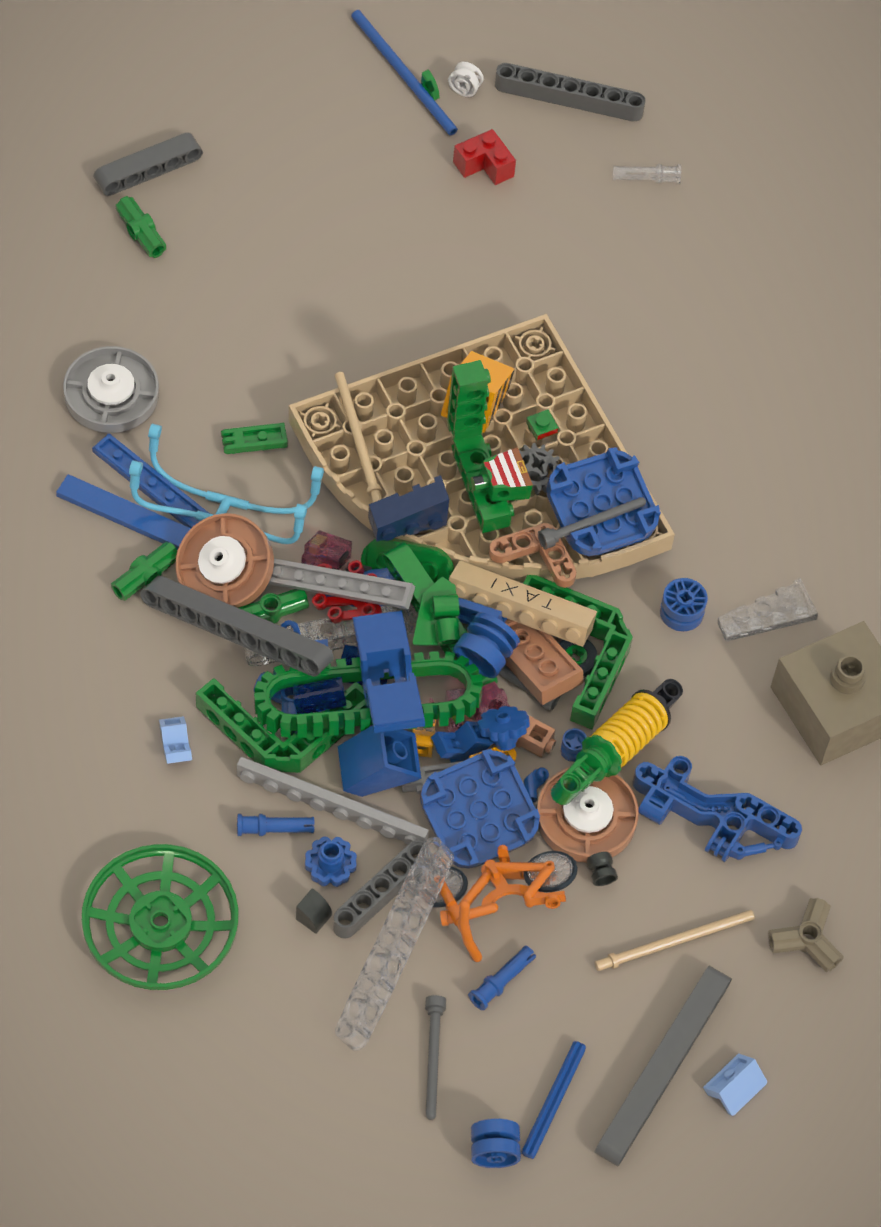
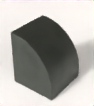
[296,888,332,934]

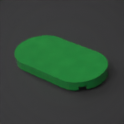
[361,538,454,583]

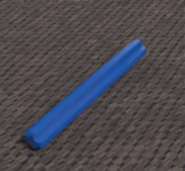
[522,1041,586,1159]

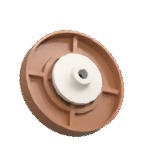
[176,513,274,608]
[537,767,639,863]

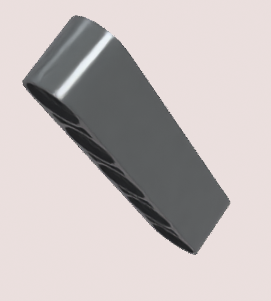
[94,133,203,196]
[333,841,429,939]

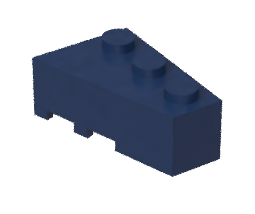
[368,475,449,541]

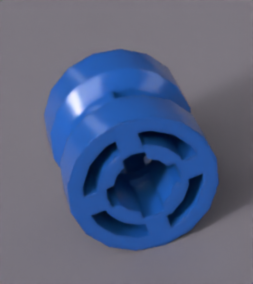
[560,728,587,762]

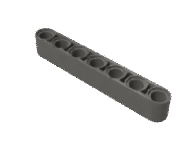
[495,63,646,122]

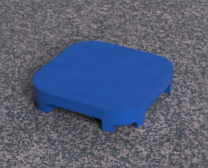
[546,447,661,556]
[420,749,540,869]

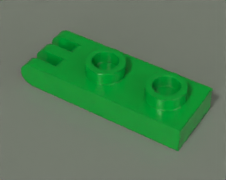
[221,423,288,454]

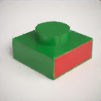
[526,410,559,441]

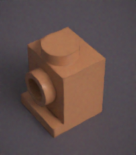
[516,716,556,758]

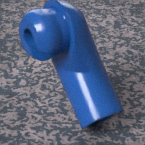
[524,767,549,802]

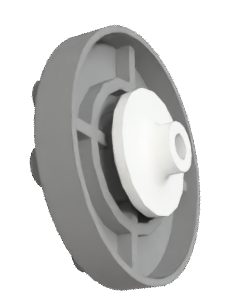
[63,346,159,433]

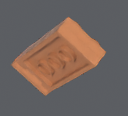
[505,619,583,705]

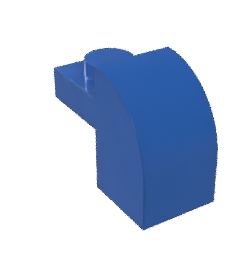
[431,721,493,763]

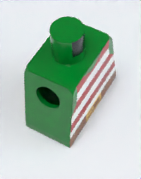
[471,447,533,501]

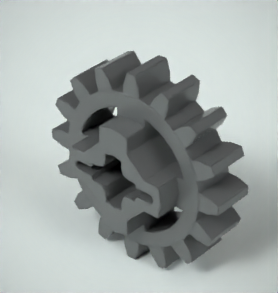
[519,443,560,495]

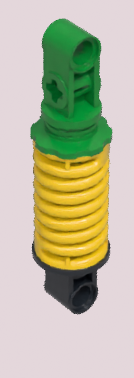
[551,679,683,805]

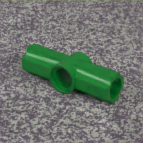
[115,196,167,258]
[111,542,178,601]
[239,589,309,624]

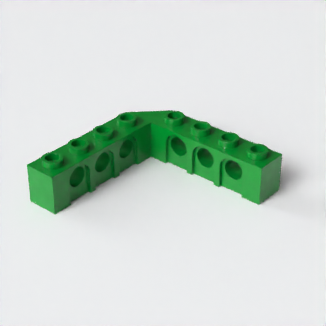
[447,360,514,533]
[523,575,633,730]
[196,678,366,773]

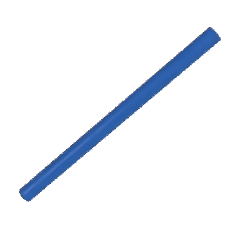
[351,10,458,136]

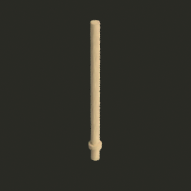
[335,372,382,502]
[595,910,754,971]

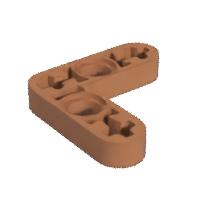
[489,523,577,588]

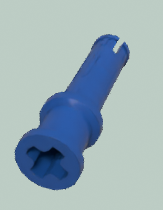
[237,814,315,836]
[468,946,536,1011]

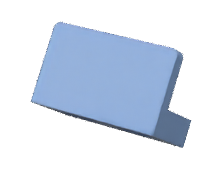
[703,1053,767,1116]

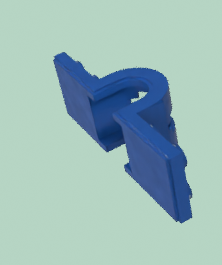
[353,611,425,733]

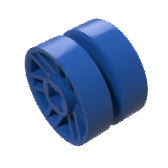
[660,578,708,632]
[471,1119,521,1168]

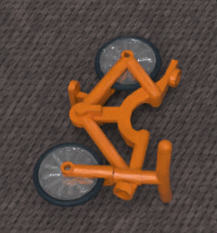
[414,845,578,962]

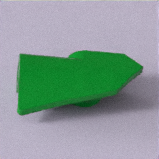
[412,577,460,646]

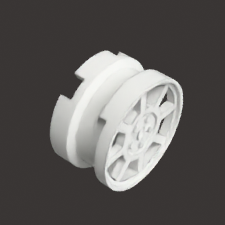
[448,62,484,97]

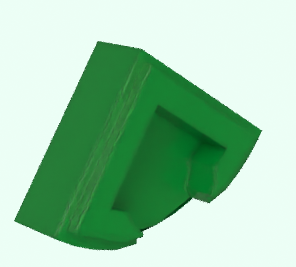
[421,69,440,100]

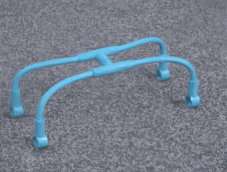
[129,423,324,544]

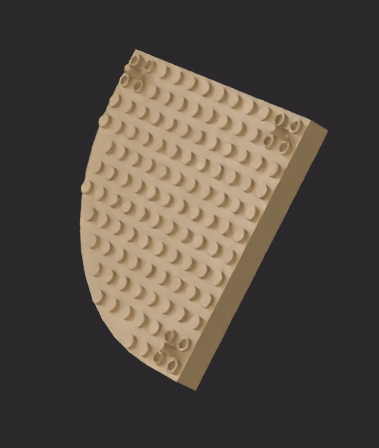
[288,314,675,582]

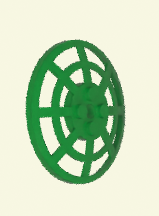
[82,844,239,990]

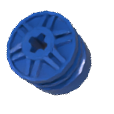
[453,613,520,678]

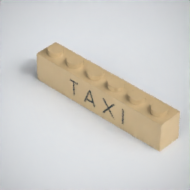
[449,560,597,647]

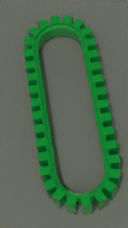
[254,651,483,738]

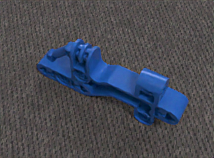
[633,756,802,862]

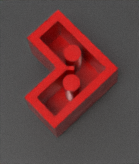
[453,129,516,185]

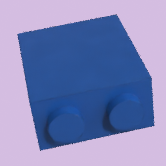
[337,725,421,797]

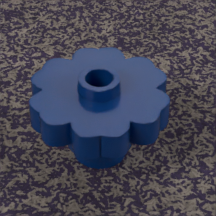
[478,706,530,751]
[305,836,357,887]

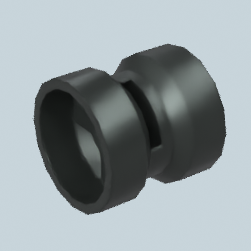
[587,852,618,886]

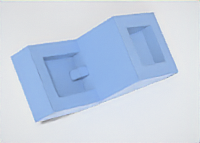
[159,716,192,764]

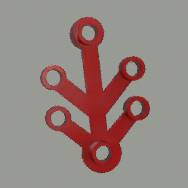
[312,560,382,624]

